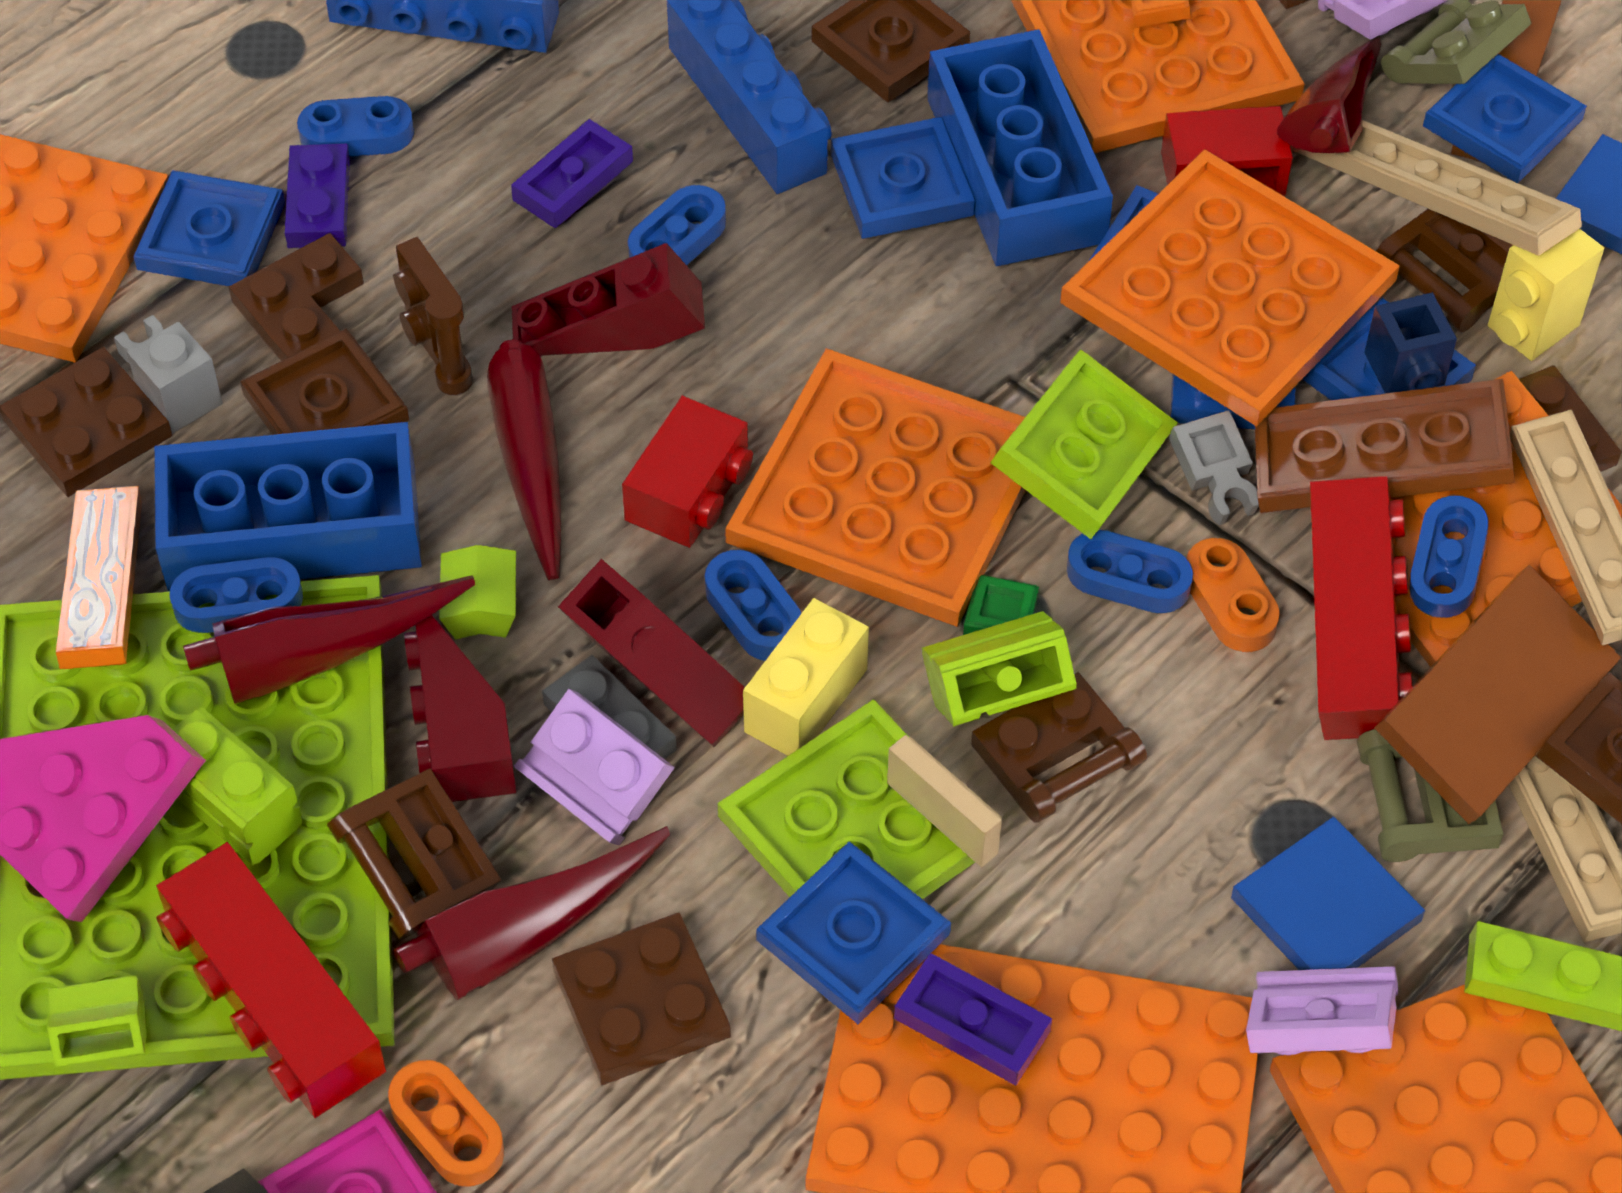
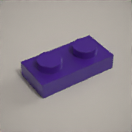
[511,119,633,229]
[285,143,350,248]
[894,953,1052,1086]

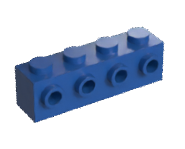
[326,0,559,53]
[667,0,832,195]

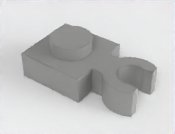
[1169,410,1259,525]

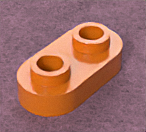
[1186,538,1280,652]
[388,1060,504,1187]

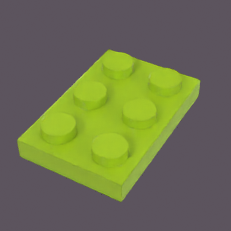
[990,349,1178,539]

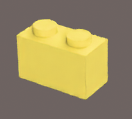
[1487,229,1605,361]
[743,598,869,756]

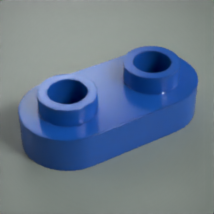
[297,96,414,157]
[628,185,726,265]
[1410,496,1488,618]
[1067,530,1193,613]
[705,550,802,661]
[170,557,303,633]

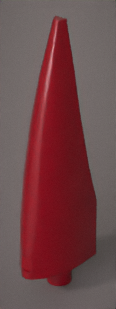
[1277,36,1382,153]
[487,339,561,580]
[183,575,475,704]
[393,826,670,1000]

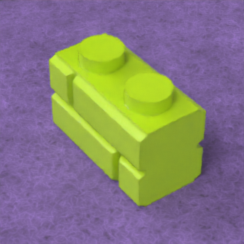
[922,611,1077,727]
[172,707,303,865]

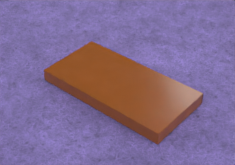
[1255,379,1515,513]
[1374,565,1622,824]

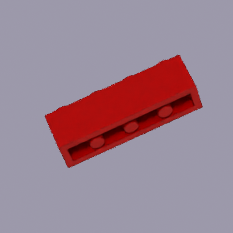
[1310,476,1413,740]
[156,842,386,1119]

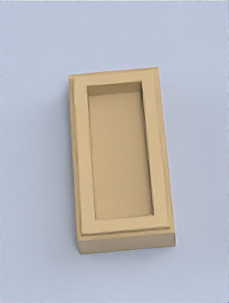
[887,735,1002,868]

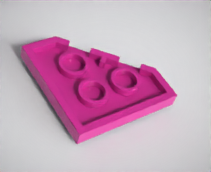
[0,715,206,922]

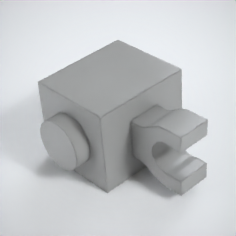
[114,315,223,434]

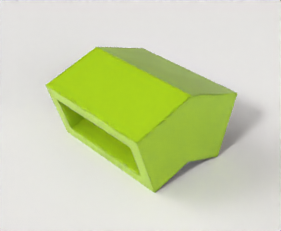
[439,545,516,640]
[47,975,147,1068]

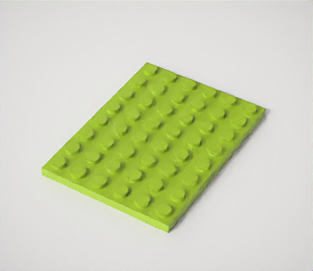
[0,575,395,1080]

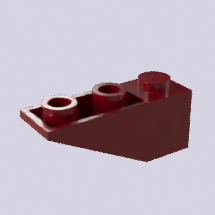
[512,243,705,356]
[558,559,745,747]
[404,616,516,802]

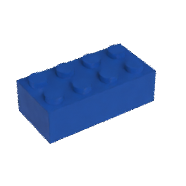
[927,29,1113,267]
[154,422,422,592]

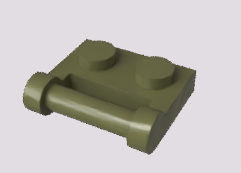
[1381,0,1532,84]
[1357,729,1504,862]

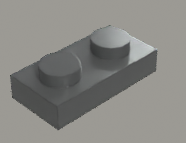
[542,655,677,759]

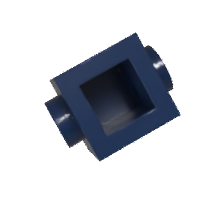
[1364,292,1457,393]

